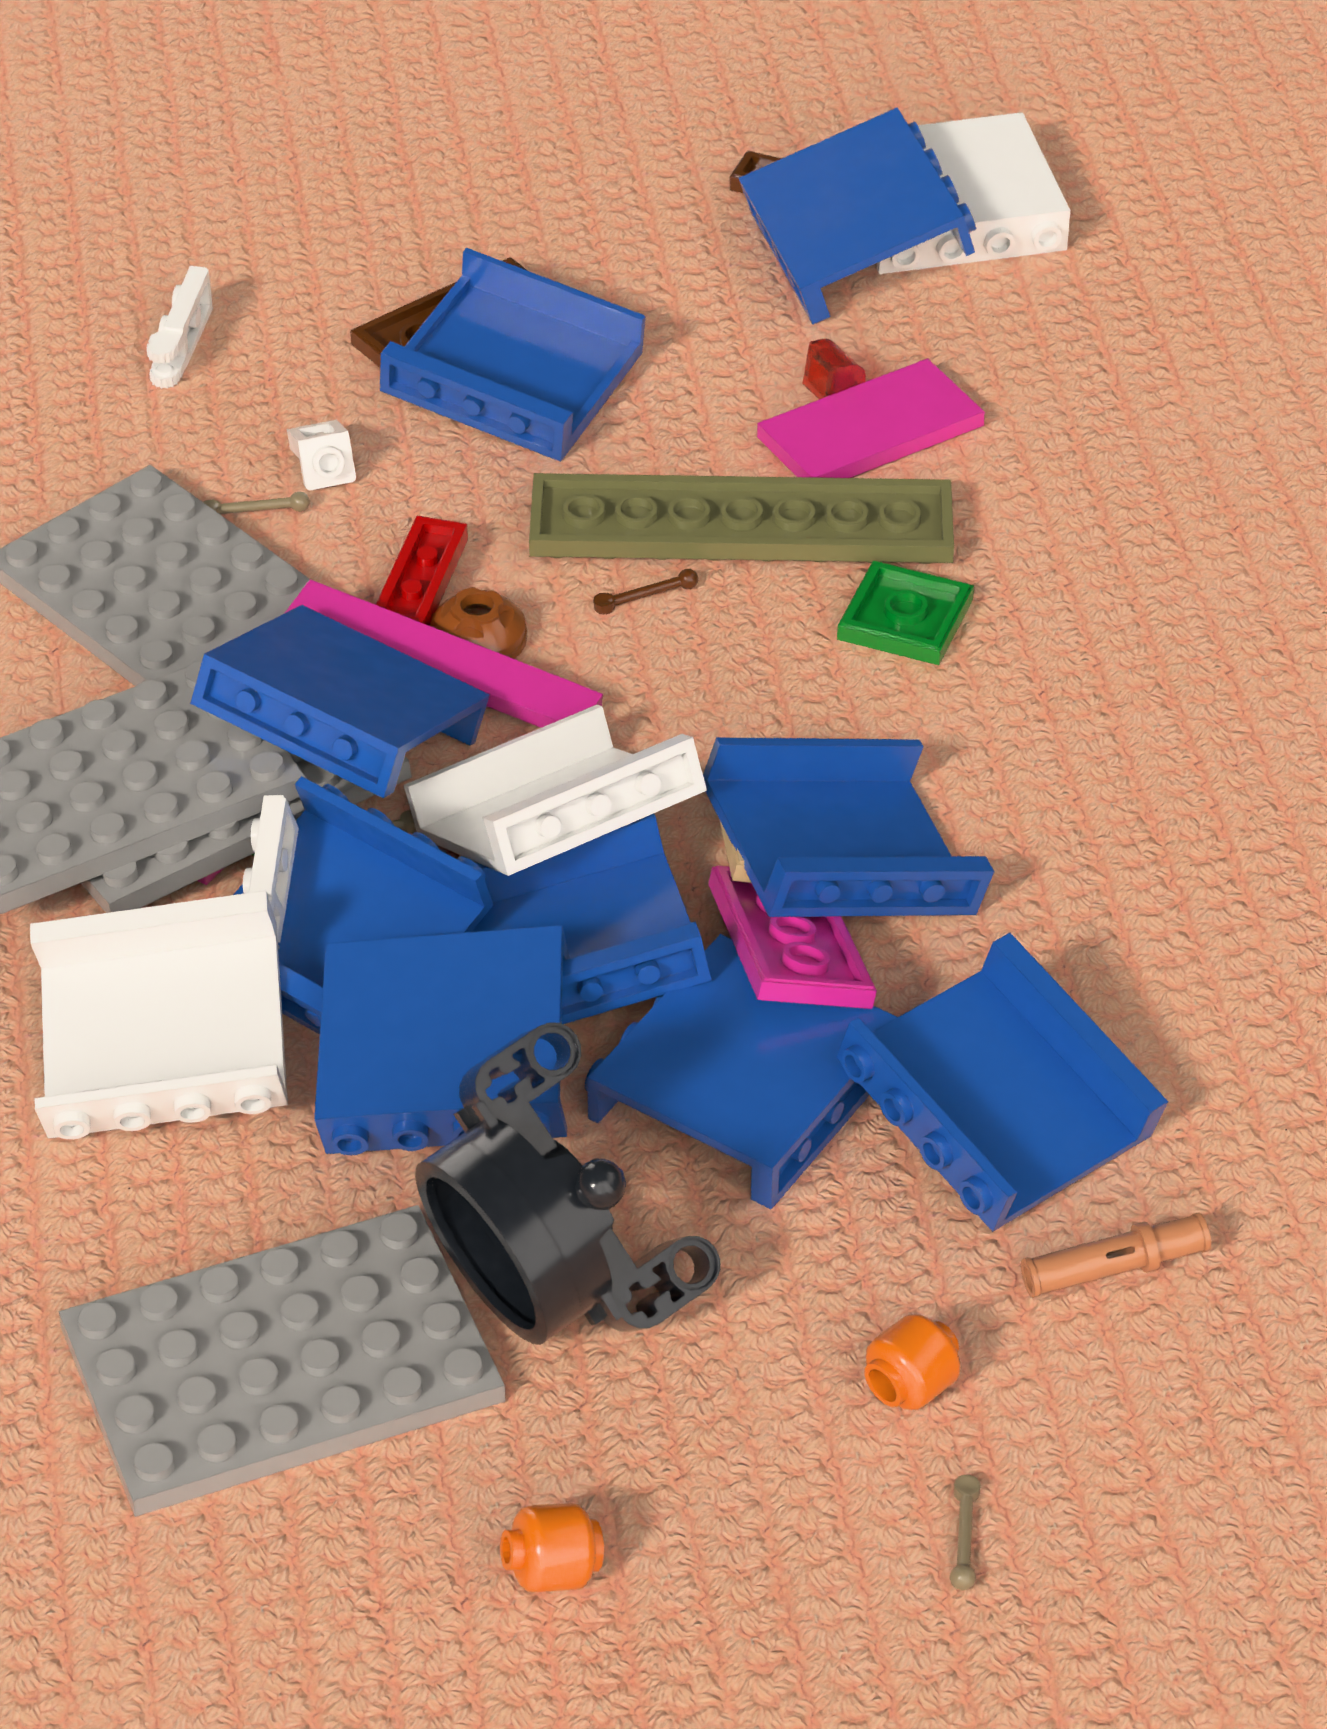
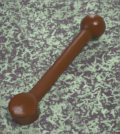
[593,569,699,614]

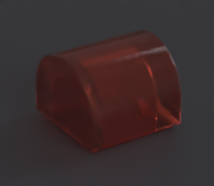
[802,338,866,399]

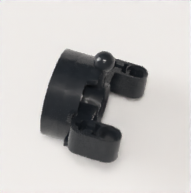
[415,1022,720,1345]

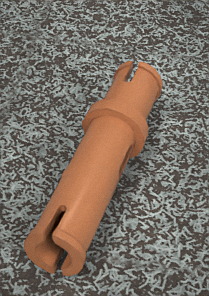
[1021,1212,1212,1298]

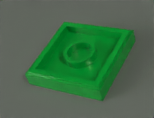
[837,561,974,665]

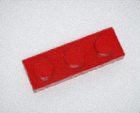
[375,515,468,626]

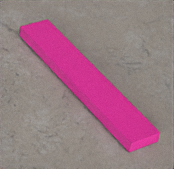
[285,579,603,728]

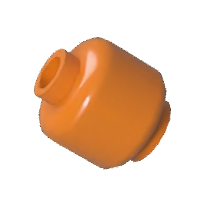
[864,1314,960,1410]
[500,1503,604,1592]

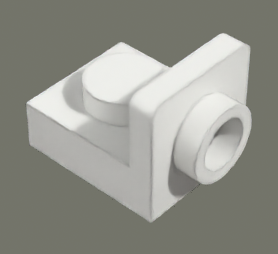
[287,419,356,490]

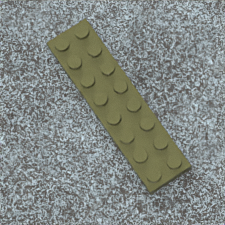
[529,473,954,564]

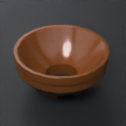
[430,587,527,659]

